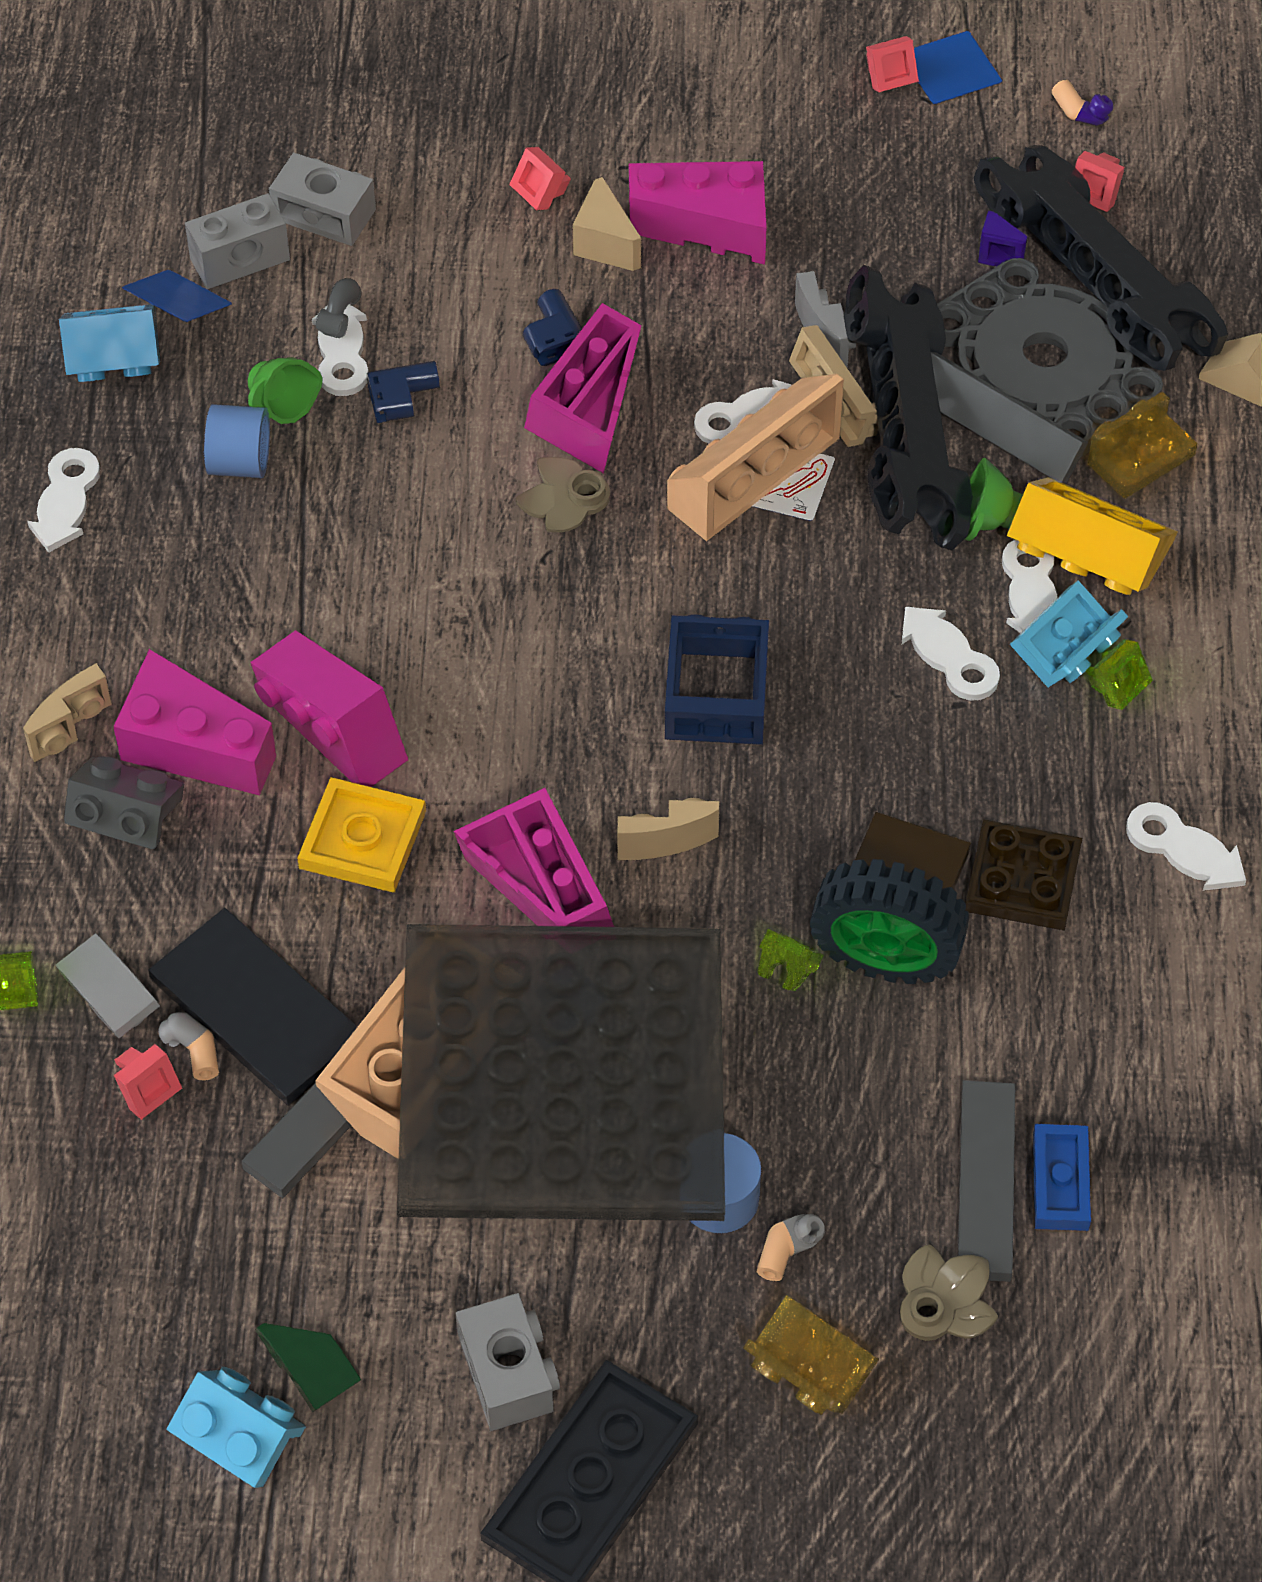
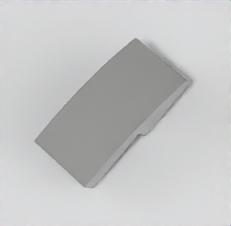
[795,271,856,368]
[55,933,160,1038]

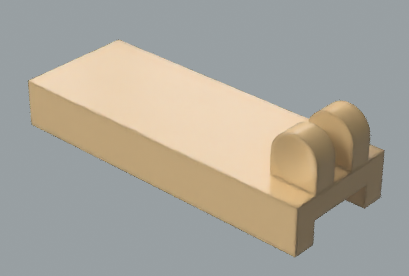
[789,325,879,447]

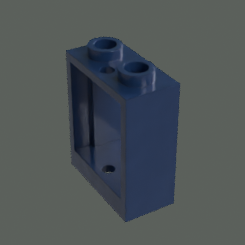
[665,614,769,744]

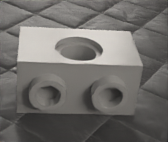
[269,152,376,246]
[185,193,290,289]
[456,1293,560,1432]

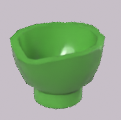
[248,357,323,424]
[964,458,1023,541]

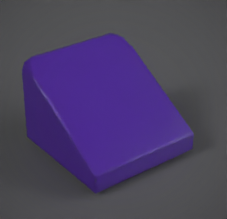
[978,210,1027,267]

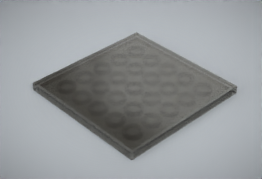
[397,924,725,1221]

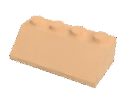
[667,374,844,541]
[315,927,523,1163]

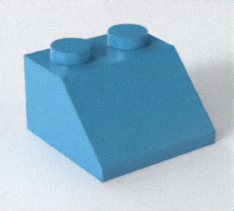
[59,304,160,382]

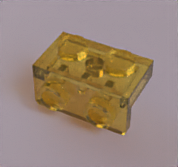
[1088,392,1198,499]
[743,1295,879,1415]

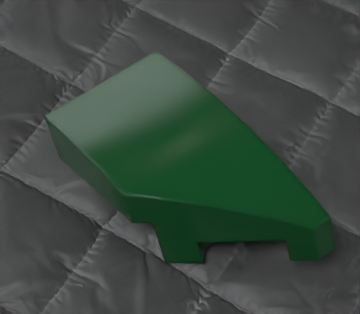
[255,1323,361,1412]

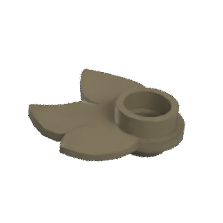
[516,457,610,532]
[900,1244,998,1341]

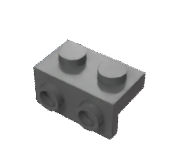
[64,756,184,849]

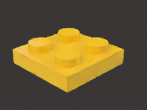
[297,777,426,893]

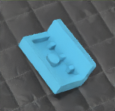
[1010,580,1128,688]
[166,1367,306,1488]

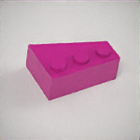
[629,161,767,265]
[524,303,642,474]
[250,630,408,787]
[114,649,276,796]
[453,788,617,956]

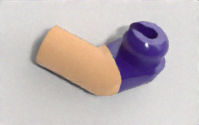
[1052,80,1113,126]

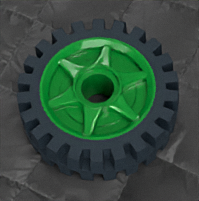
[810,859,969,984]

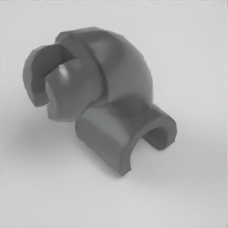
[315,278,362,338]

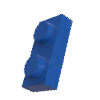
[1033,1124,1091,1231]

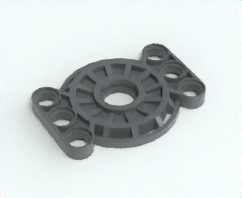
[937,258,1163,457]

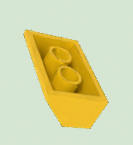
[1007,477,1178,595]

